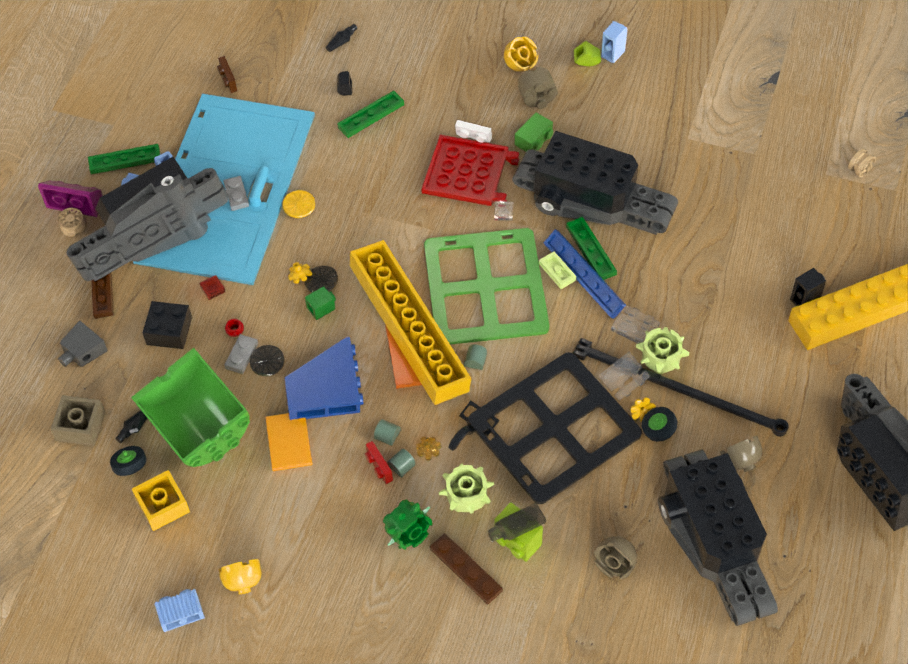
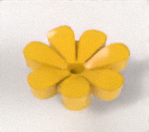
[288,262,312,284]
[630,397,656,422]

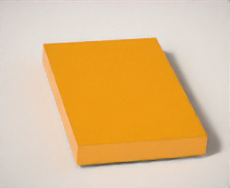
[265,413,313,471]

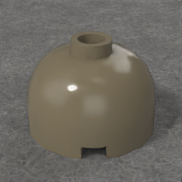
[720,436,762,472]
[594,536,637,579]

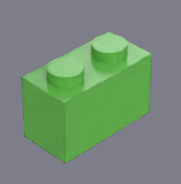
[515,112,554,152]

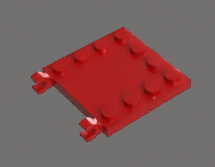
[421,135,520,207]

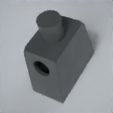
[58,321,108,367]

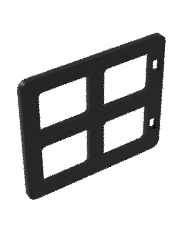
[468,352,642,504]

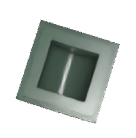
[464,344,487,370]
[374,419,401,446]
[387,449,416,478]

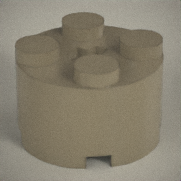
[518,67,558,109]

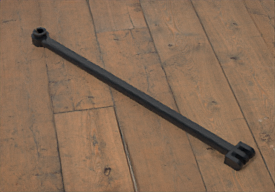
[573,338,789,437]

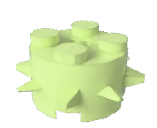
[636,327,689,374]
[439,464,494,514]

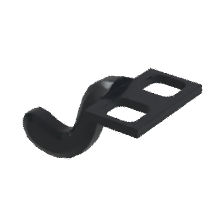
[448,400,500,451]

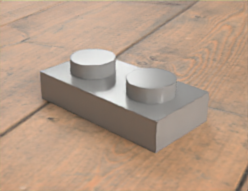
[223,176,249,211]
[224,334,258,374]

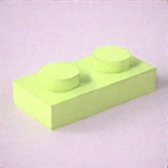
[539,252,576,289]

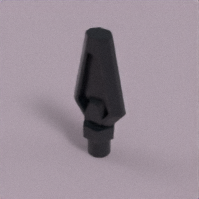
[326,24,358,52]
[115,410,148,443]

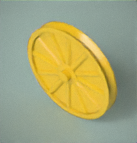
[282,190,315,218]

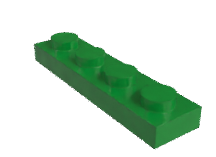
[337,90,404,138]
[88,144,161,175]
[566,217,617,280]

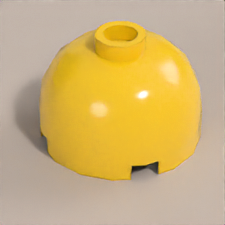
[504,37,539,72]
[218,559,262,595]

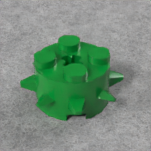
[383,499,433,550]

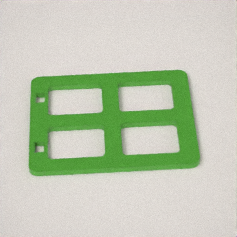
[424,228,550,345]

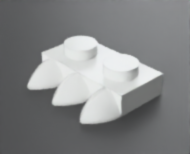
[455,120,492,143]

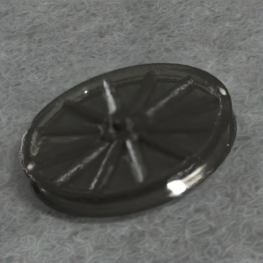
[305,266,338,293]
[249,345,284,376]

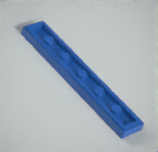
[543,229,626,319]

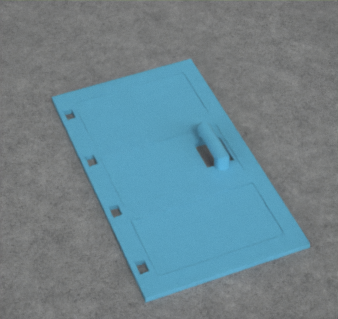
[133,94,315,285]

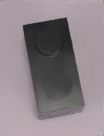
[790,268,826,306]

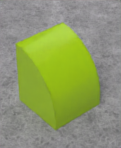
[574,41,601,66]

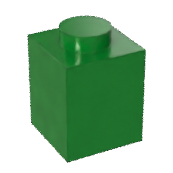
[305,286,336,320]

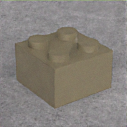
[51,395,105,446]

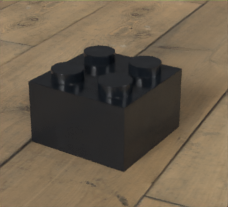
[142,301,192,349]

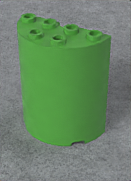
[131,348,250,467]

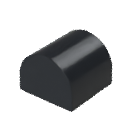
[337,71,352,96]

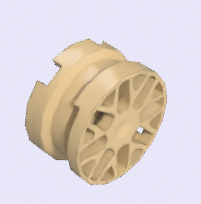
[848,148,876,177]
[57,208,86,237]

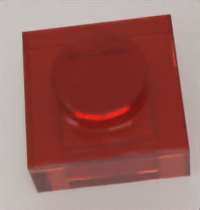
[199,275,225,300]

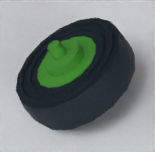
[641,407,678,442]
[110,446,147,476]

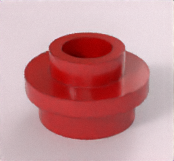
[225,319,244,337]

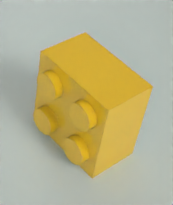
[132,470,190,531]

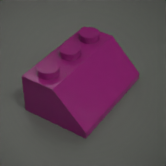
[38,180,103,217]

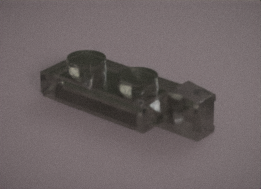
[488,503,546,542]

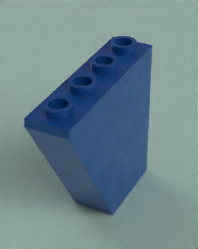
[285,337,364,420]

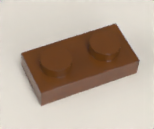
[217,56,237,93]

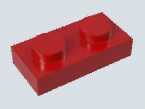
[364,441,393,484]

